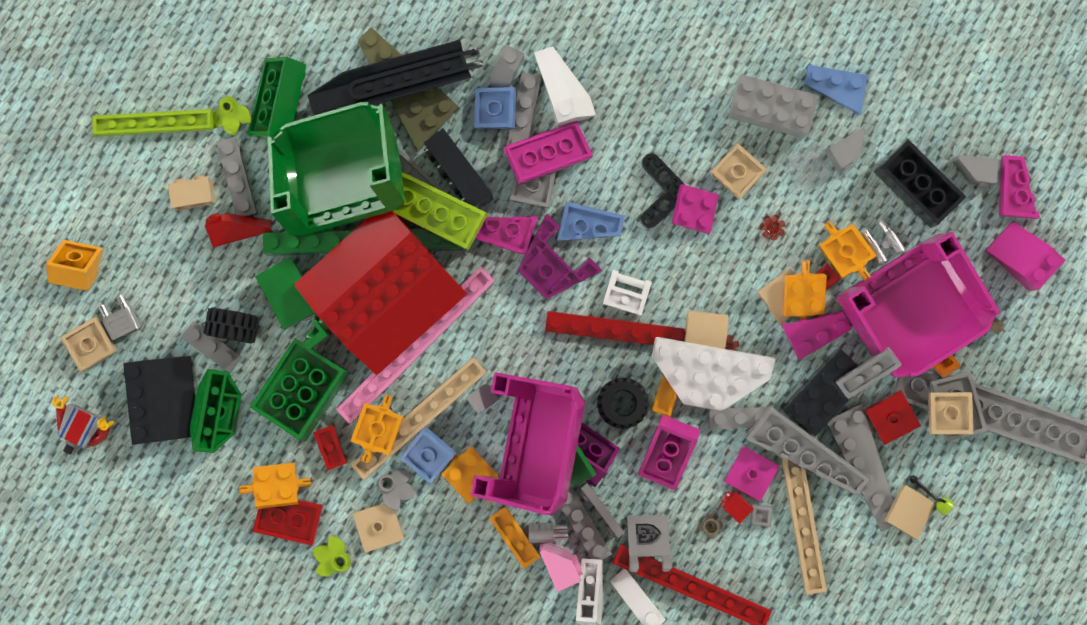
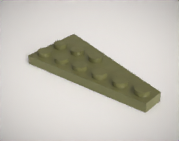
[358,27,459,152]

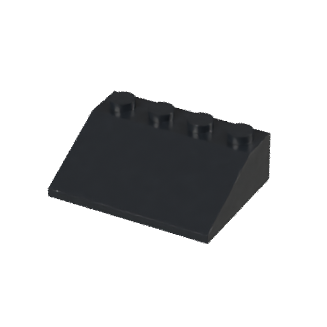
[123,356,195,445]

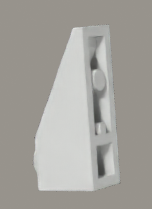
[576,559,603,625]
[609,569,666,625]

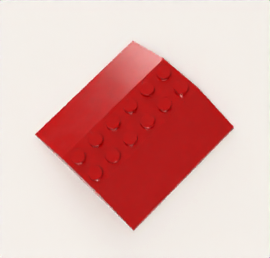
[294,211,468,376]

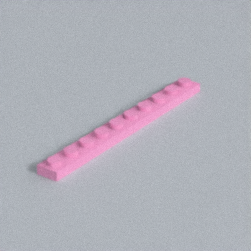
[336,266,495,424]

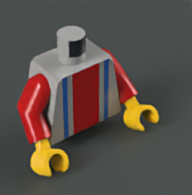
[52,394,114,456]

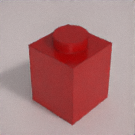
[720,490,754,524]

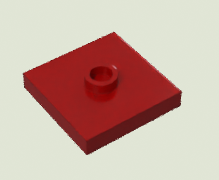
[864,390,921,445]

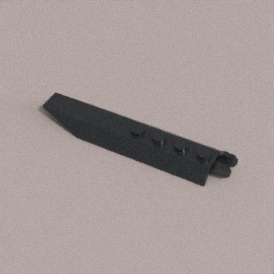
[308,40,484,115]

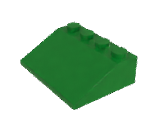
[250,338,351,441]

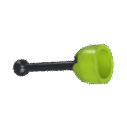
[910,475,955,516]

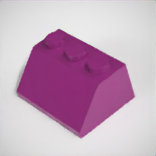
[578,423,620,487]

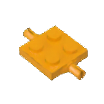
[818,221,876,281]
[783,260,827,320]
[351,394,404,463]
[441,446,498,504]
[239,463,311,509]

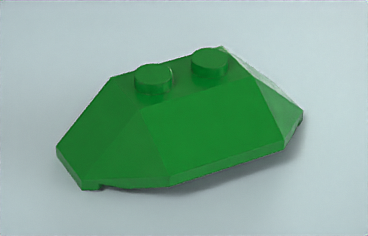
[190,369,242,453]

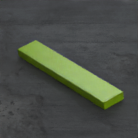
[92,109,214,137]

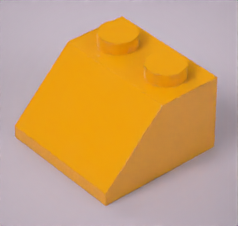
[46,240,103,291]

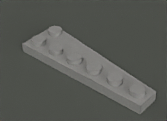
[827,403,894,531]
[746,405,870,495]

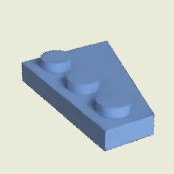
[804,65,868,115]
[557,202,625,242]

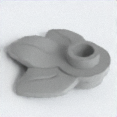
[376,470,416,510]

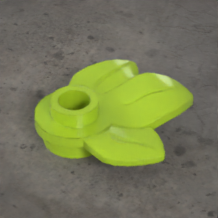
[213,96,252,137]
[312,535,351,577]

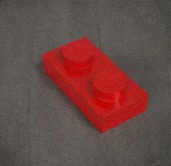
[313,425,348,470]

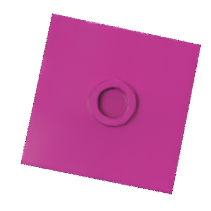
[724,446,780,501]

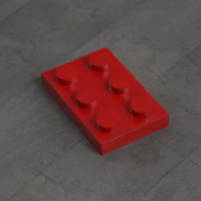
[253,499,323,546]

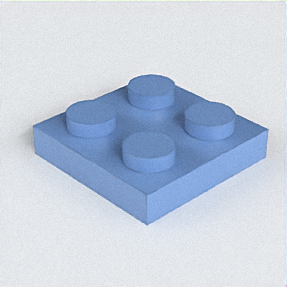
[474,87,516,130]
[400,426,456,484]

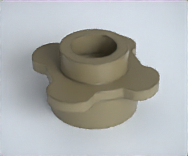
[990,317,1005,335]
[698,514,723,539]

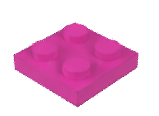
[671,184,719,234]

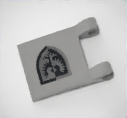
[627,515,672,572]

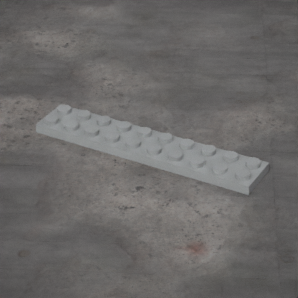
[893,368,1087,465]

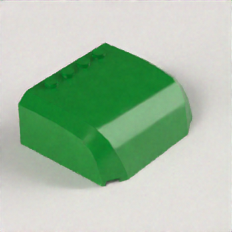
[267,102,405,236]

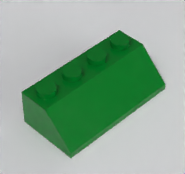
[247,57,306,140]

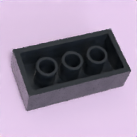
[423,128,494,209]
[874,139,966,228]
[781,349,859,437]

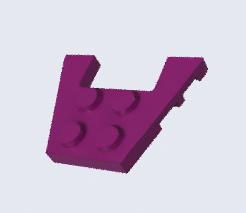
[517,214,602,299]

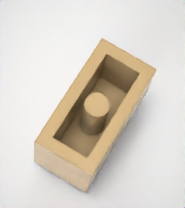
[168,176,216,211]

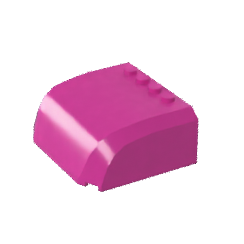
[836,232,1000,378]
[471,372,585,515]

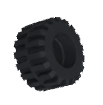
[203,307,260,344]
[597,377,649,429]

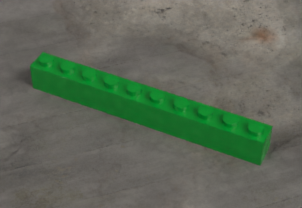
[263,229,466,256]

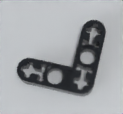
[640,153,685,229]

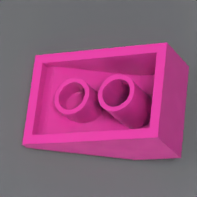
[985,221,1066,292]
[638,414,700,490]

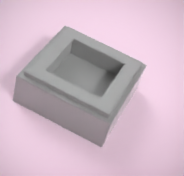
[750,504,773,527]

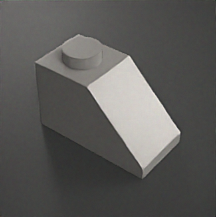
[489,45,524,88]
[825,128,866,172]
[953,155,999,189]
[466,382,499,414]

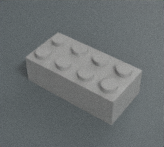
[727,74,819,139]

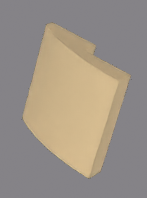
[757,268,795,325]
[684,311,728,349]
[884,485,935,540]

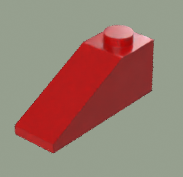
[205,213,273,248]

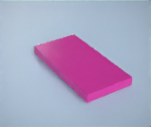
[503,121,593,185]

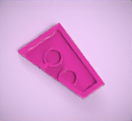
[999,155,1040,219]
[475,216,538,255]
[781,310,852,360]

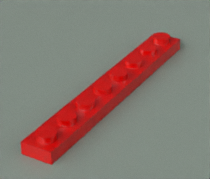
[545,311,686,345]
[612,544,772,625]

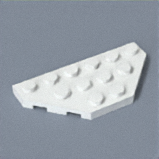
[652,337,775,411]

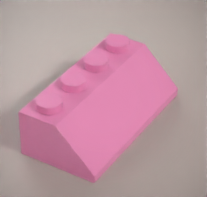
[540,543,583,592]

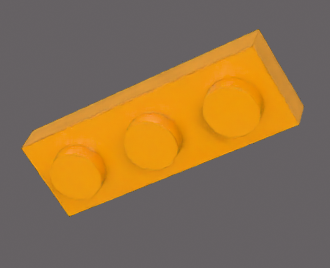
[489,506,541,569]

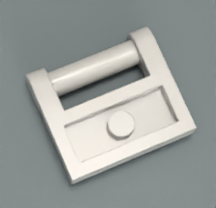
[603,270,652,316]

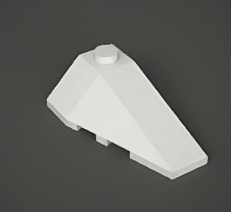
[534,47,596,127]

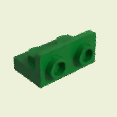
[303,314,330,350]

